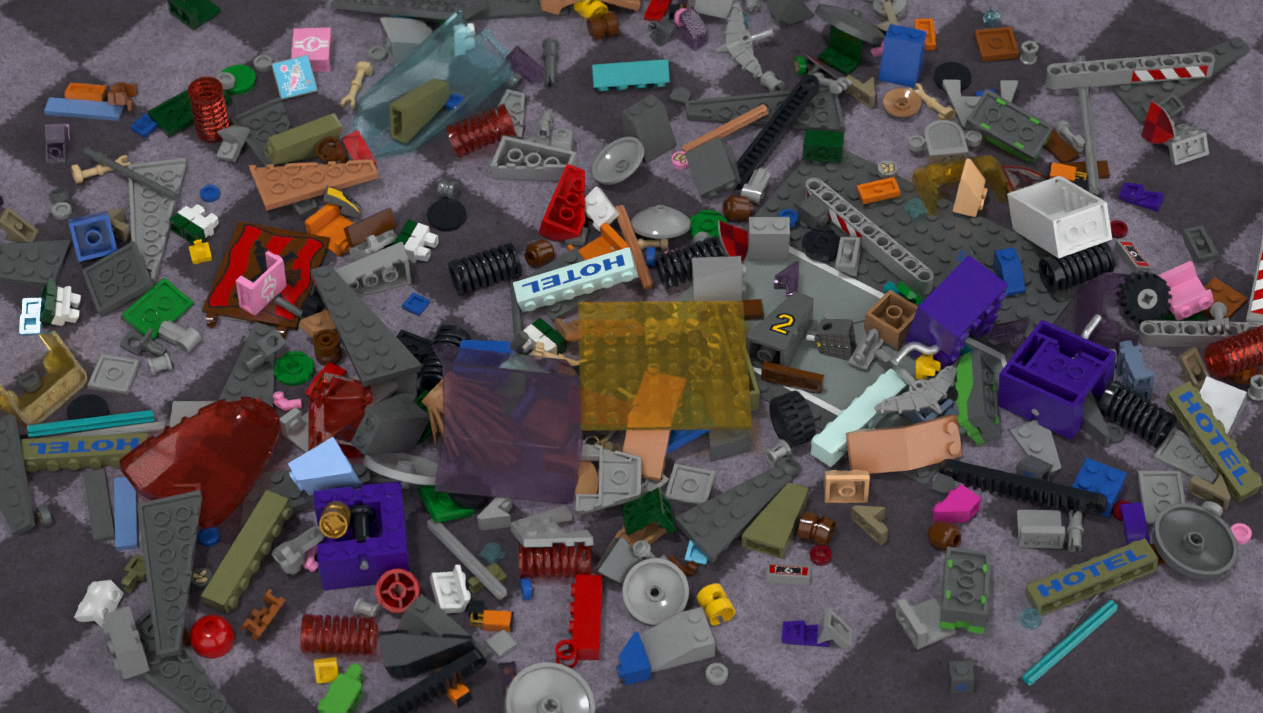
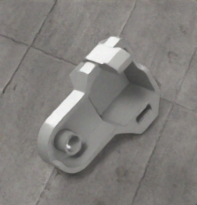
[526,128,574,151]
[348,230,397,261]
[271,525,325,575]

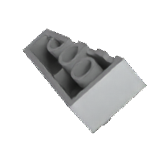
[490,136,578,181]
[335,242,411,296]

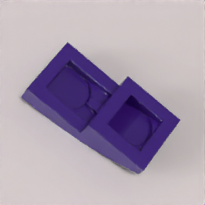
[1119,182,1164,212]
[1120,502,1150,545]
[782,620,829,647]

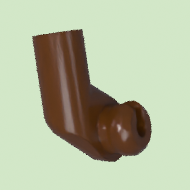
[668,555,698,576]

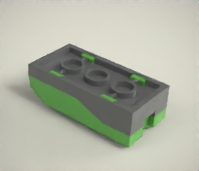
[965,89,1054,162]
[955,349,1001,445]
[939,547,991,634]

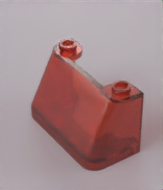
[308,372,373,459]

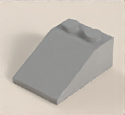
[640,607,715,673]

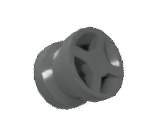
[437,178,458,199]

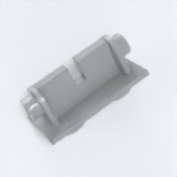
[848,328,884,370]

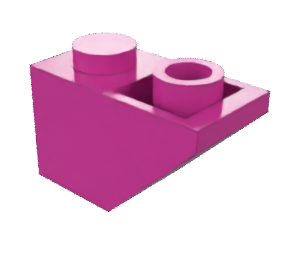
[932,484,982,523]

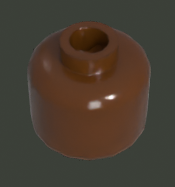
[722,196,753,221]
[525,239,555,268]
[928,520,961,551]

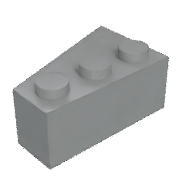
[102,606,149,679]

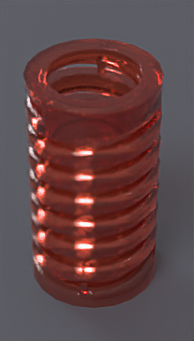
[188,76,230,144]
[446,103,517,158]
[1205,325,1263,379]
[519,542,592,580]
[300,614,378,657]

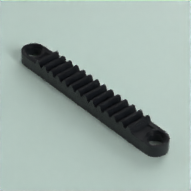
[733,74,819,190]
[938,459,1108,515]
[367,649,487,713]

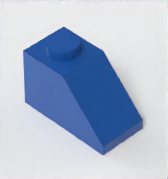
[993,247,1026,296]
[616,632,651,685]

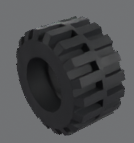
[769,390,816,448]

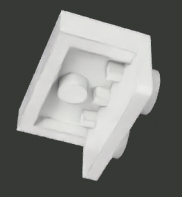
[585,186,619,232]
[430,565,470,613]
[74,580,123,627]

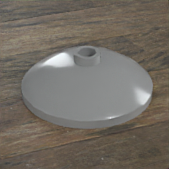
[592,137,644,185]
[631,205,691,239]
[622,558,689,625]

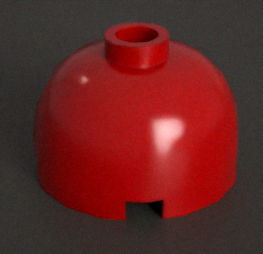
[375,568,420,613]
[190,615,235,659]

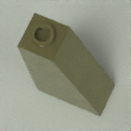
[389,78,449,143]
[264,113,343,165]
[742,482,809,559]

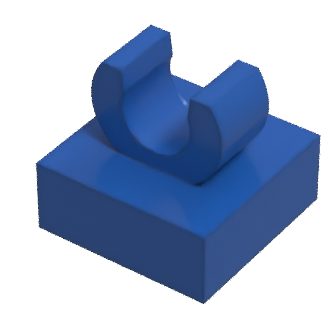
[130,113,158,138]

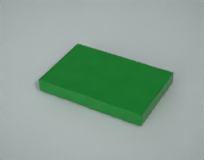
[122,277,194,341]

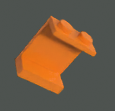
[305,203,354,257]
[567,222,629,260]

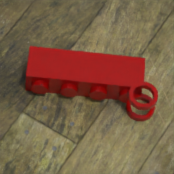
[555,575,603,669]

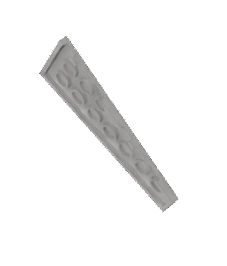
[128,158,186,284]

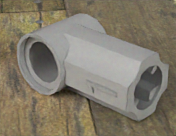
[741,168,770,205]
[158,321,201,354]

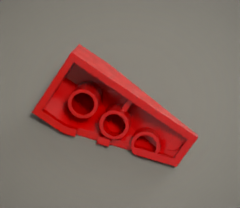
[538,164,585,242]

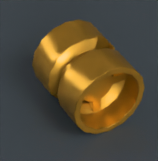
[319,501,351,538]

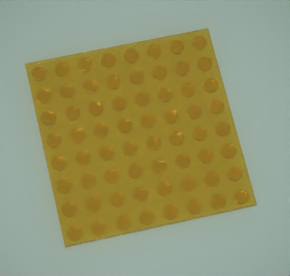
[578,301,752,431]

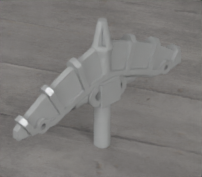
[716,2,774,79]
[874,363,958,415]

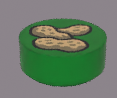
[793,56,807,76]

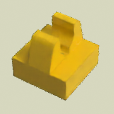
[189,239,212,264]
[915,354,940,380]
[314,657,339,684]

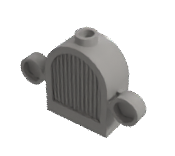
[908,120,982,167]

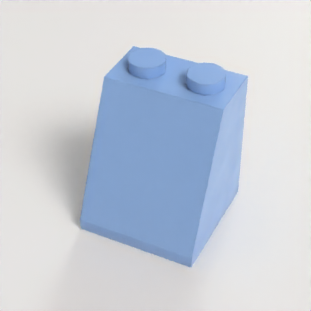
[288,437,362,496]

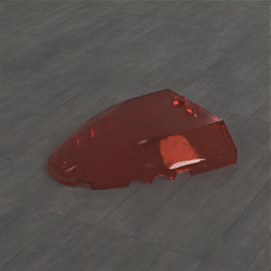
[119,396,281,529]

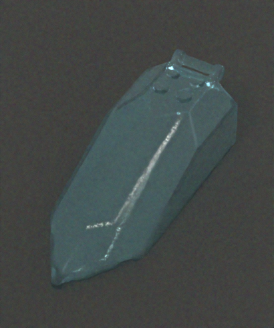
[346,9,514,161]

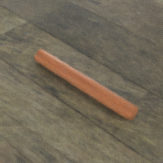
[682,104,769,152]
[615,205,654,289]

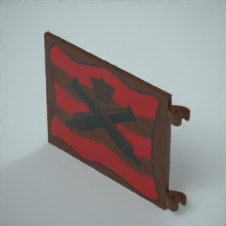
[202,221,330,340]

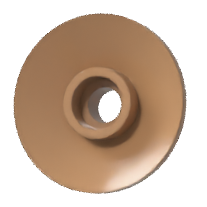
[883,88,921,117]

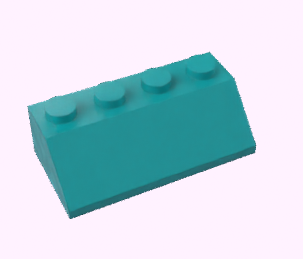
[591,59,670,91]

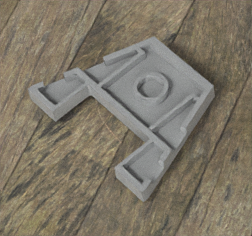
[943,80,1018,130]
[575,440,641,515]
[510,505,593,547]

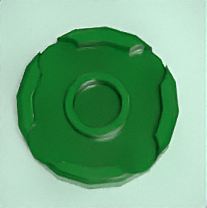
[221,65,256,95]
[689,210,727,240]
[896,280,926,306]
[274,351,315,386]

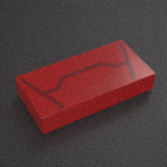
[341,130,377,165]

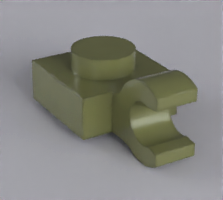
[121,554,147,593]
[468,562,507,594]

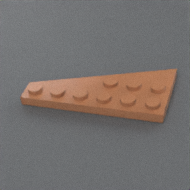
[249,160,379,211]

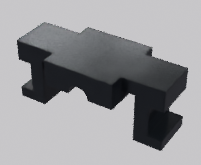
[301,286,325,318]

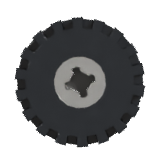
[1116,270,1172,323]

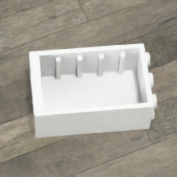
[1007,176,1112,258]

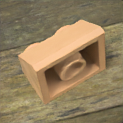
[953,158,987,217]
[824,470,870,503]

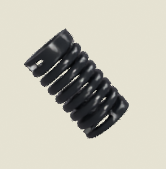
[654,235,726,290]
[448,242,522,296]
[1039,242,1115,294]
[416,325,471,393]
[1098,380,1176,448]

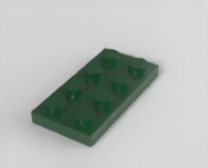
[147,77,233,138]

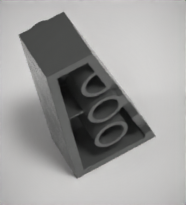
[702,374,751,462]

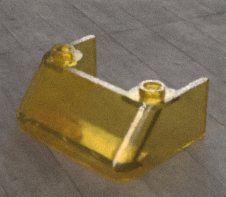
[912,155,1009,216]
[0,331,87,427]

